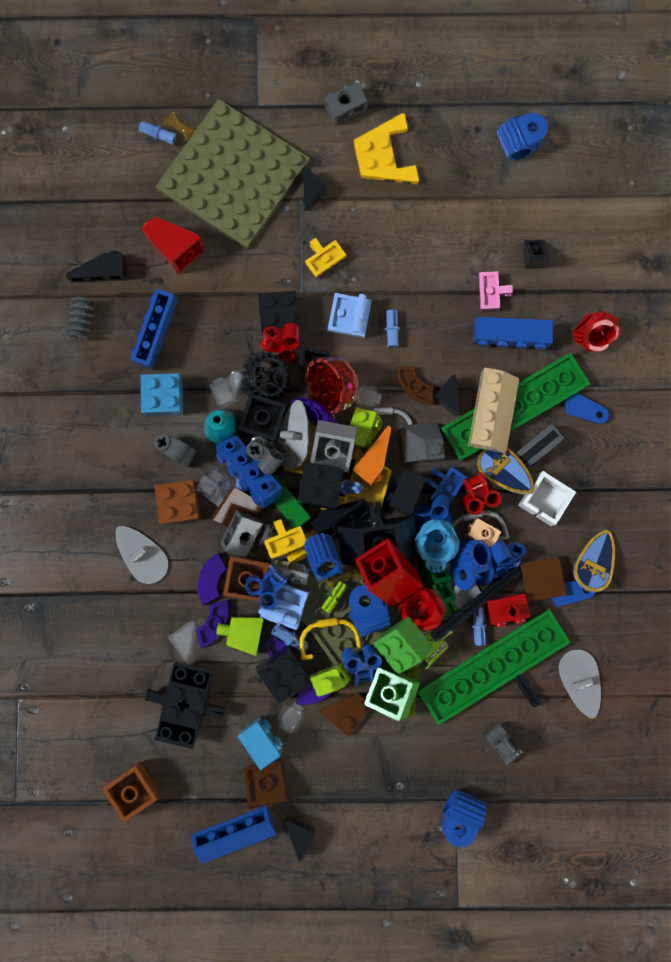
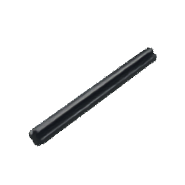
[430,567,521,642]

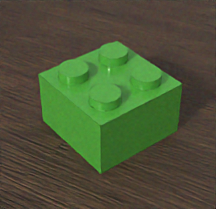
[373,617,434,674]
[364,666,420,721]

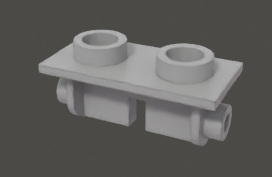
[269,559,310,585]

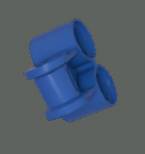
[413,495,453,530]
[490,541,526,578]
[245,565,289,610]
[341,644,382,686]

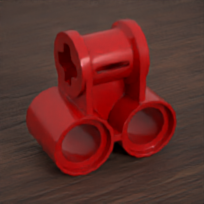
[260,323,300,362]
[462,472,502,515]

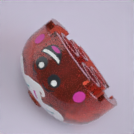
[305,356,358,415]

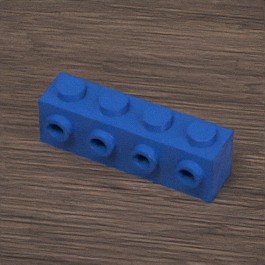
[131,288,178,370]
[473,317,553,350]
[216,434,282,509]
[191,806,277,864]

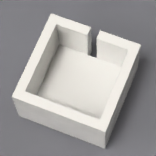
[518,471,576,526]

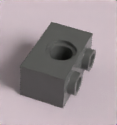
[324,82,368,126]
[221,510,262,558]

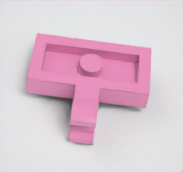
[479,271,513,311]

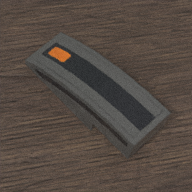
[515,424,564,469]

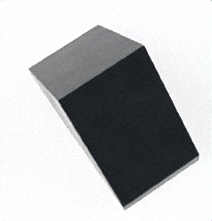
[303,167,326,211]
[524,240,549,269]
[299,346,329,371]
[434,375,460,416]
[285,817,315,862]

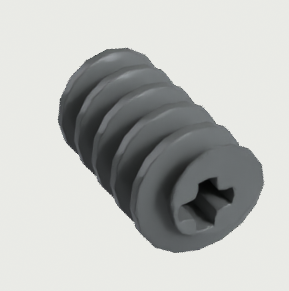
[65,297,95,340]

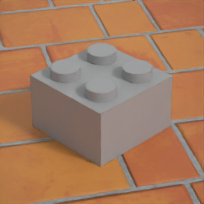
[310,420,357,472]

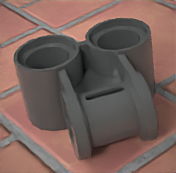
[154,434,197,468]
[246,436,287,475]
[484,723,523,765]

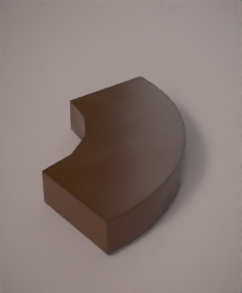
[396,366,434,405]

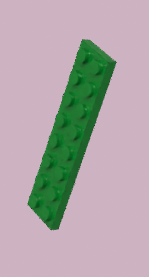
[440,352,590,462]
[417,609,571,725]

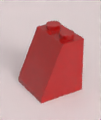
[141,217,205,274]
[355,538,424,607]

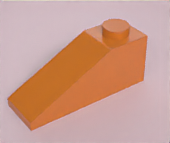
[352,425,391,488]

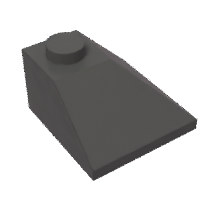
[399,423,445,463]

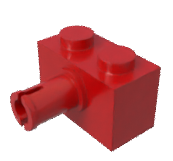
[485,593,531,628]

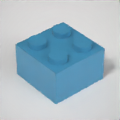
[140,373,183,417]
[238,716,283,770]

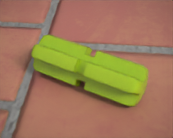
[322,581,348,613]

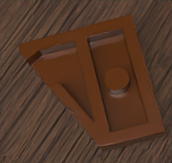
[319,693,372,737]

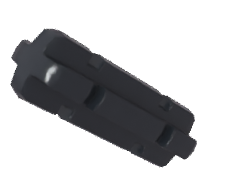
[513,673,542,708]

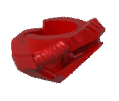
[573,310,621,352]
[395,587,446,632]

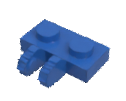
[425,467,467,508]

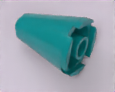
[204,408,240,445]

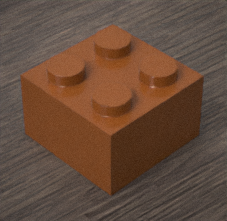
[154,480,201,525]
[223,554,269,602]
[102,761,162,823]

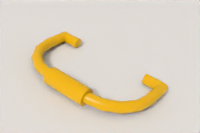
[300,618,362,660]

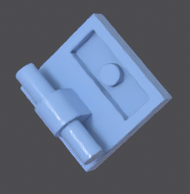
[328,293,372,338]
[259,584,309,630]

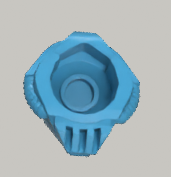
[414,519,460,573]

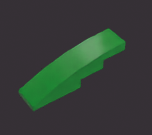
[272,473,311,528]
[419,556,458,624]

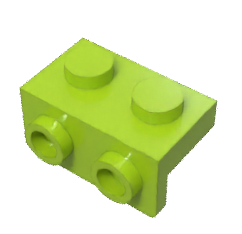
[349,408,382,453]

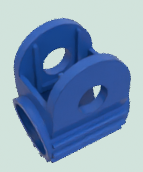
[496,113,548,160]
[304,533,344,582]
[449,540,494,590]
[348,585,391,637]
[441,789,486,847]

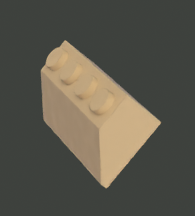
[468,368,519,454]

